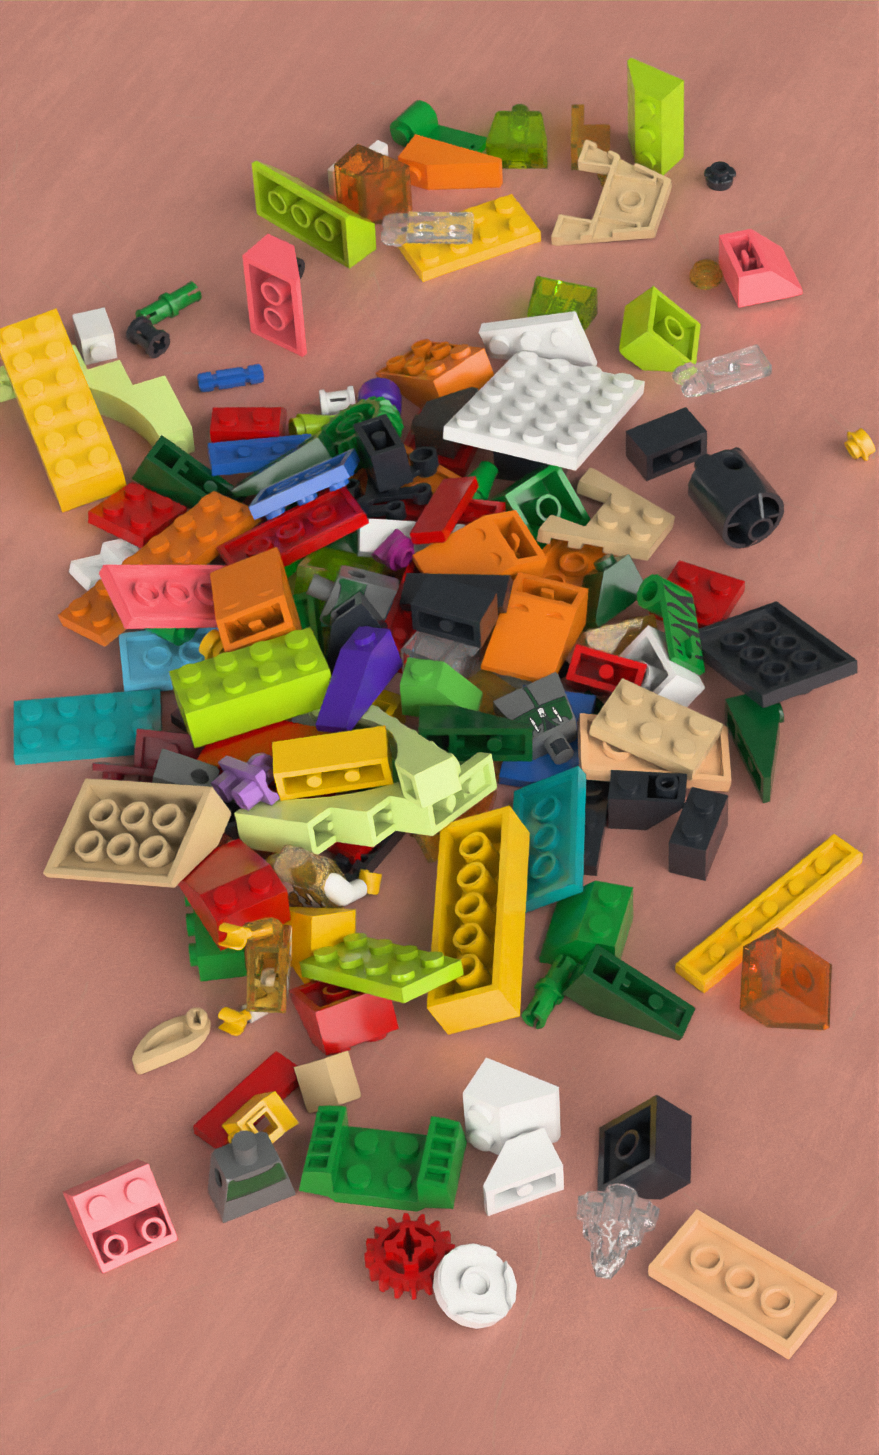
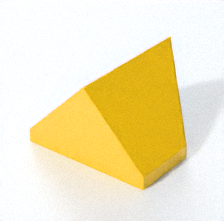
[277,907,356,984]

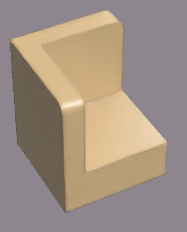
[294,1051,361,1113]

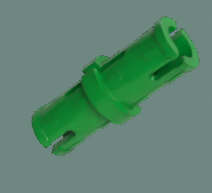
[135,281,202,326]
[521,954,577,1029]

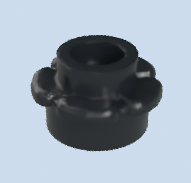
[704,161,736,191]

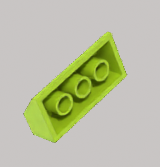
[251,160,377,269]

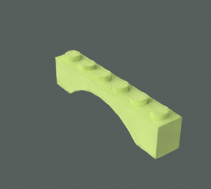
[308,705,462,809]

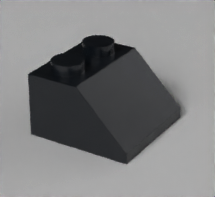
[597,1095,692,1200]

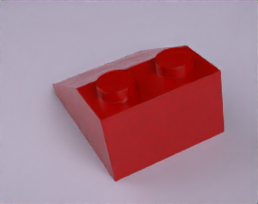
[178,838,291,951]

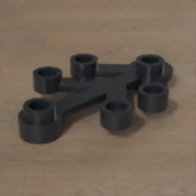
[345,446,439,521]

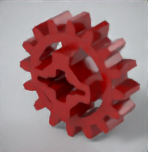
[364,1213,455,1300]

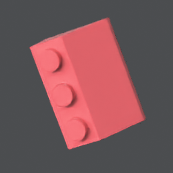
[242,234,307,357]

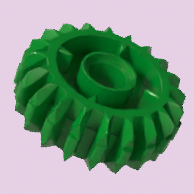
[321,396,404,474]

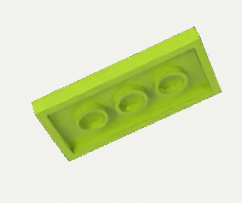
[299,933,464,1003]

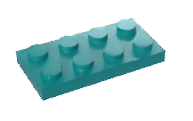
[14,689,163,765]
[513,766,586,913]

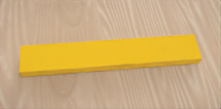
[675,834,863,993]

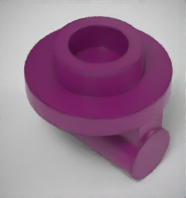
[371,529,415,571]

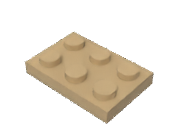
[589,678,723,781]

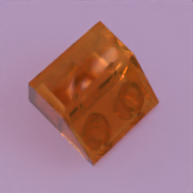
[334,143,413,225]

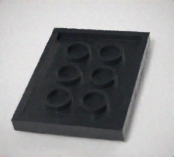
[698,601,858,708]

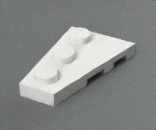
[479,311,597,367]

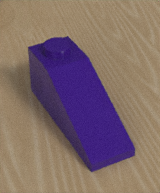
[315,626,403,733]

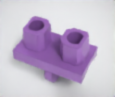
[211,753,280,811]

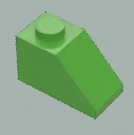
[400,657,483,717]

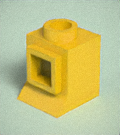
[222,1091,299,1144]

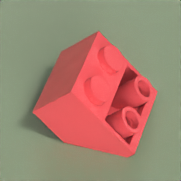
[719,229,802,308]
[63,1159,178,1273]

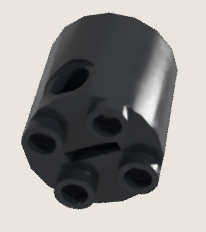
[688,447,784,548]

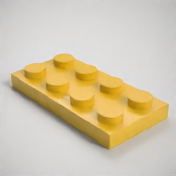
[394,194,541,282]

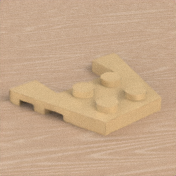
[551,140,672,246]
[537,468,675,561]

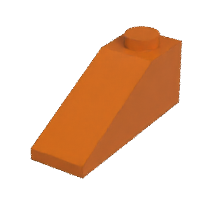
[398,134,503,190]

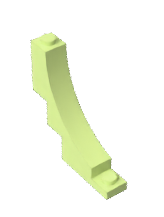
[0,345,195,454]
[234,752,497,858]

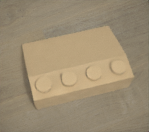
[43,778,232,888]

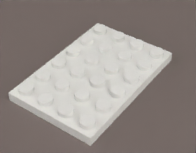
[443,351,645,471]

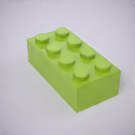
[169,627,331,748]

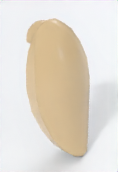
[132,1007,211,1075]

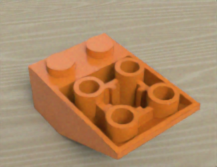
[375,339,494,415]
[412,510,547,581]
[210,547,302,652]
[481,572,588,683]

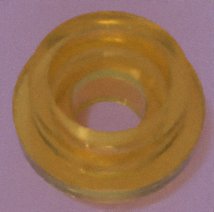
[689,259,723,290]

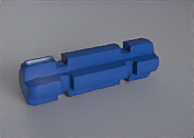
[197,364,264,392]

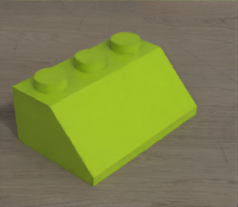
[627,58,684,176]

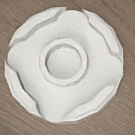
[433,1243,517,1329]

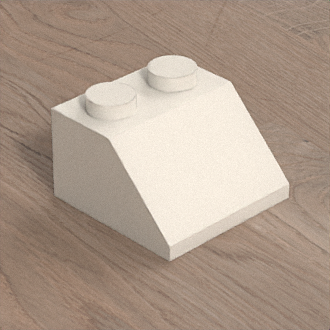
[619,625,705,707]
[463,1058,561,1155]

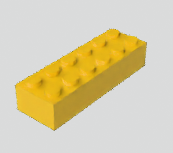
[0,308,127,513]
[427,805,530,1035]

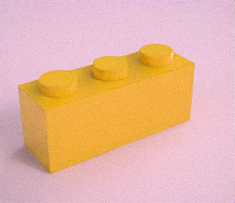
[272,725,393,801]

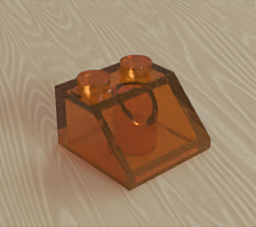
[740,927,832,1031]

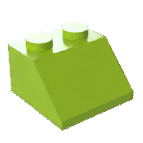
[619,286,701,373]

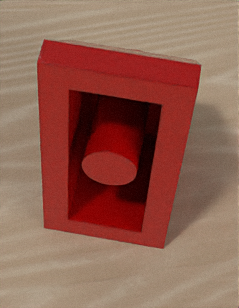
[565,644,647,698]

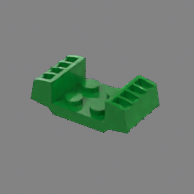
[299,1105,467,1212]

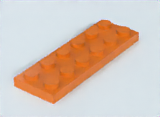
[58,491,261,647]

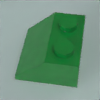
[489,464,591,550]
[539,880,633,965]

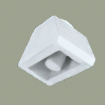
[483,1128,564,1216]

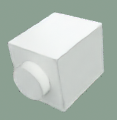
[72,307,117,365]

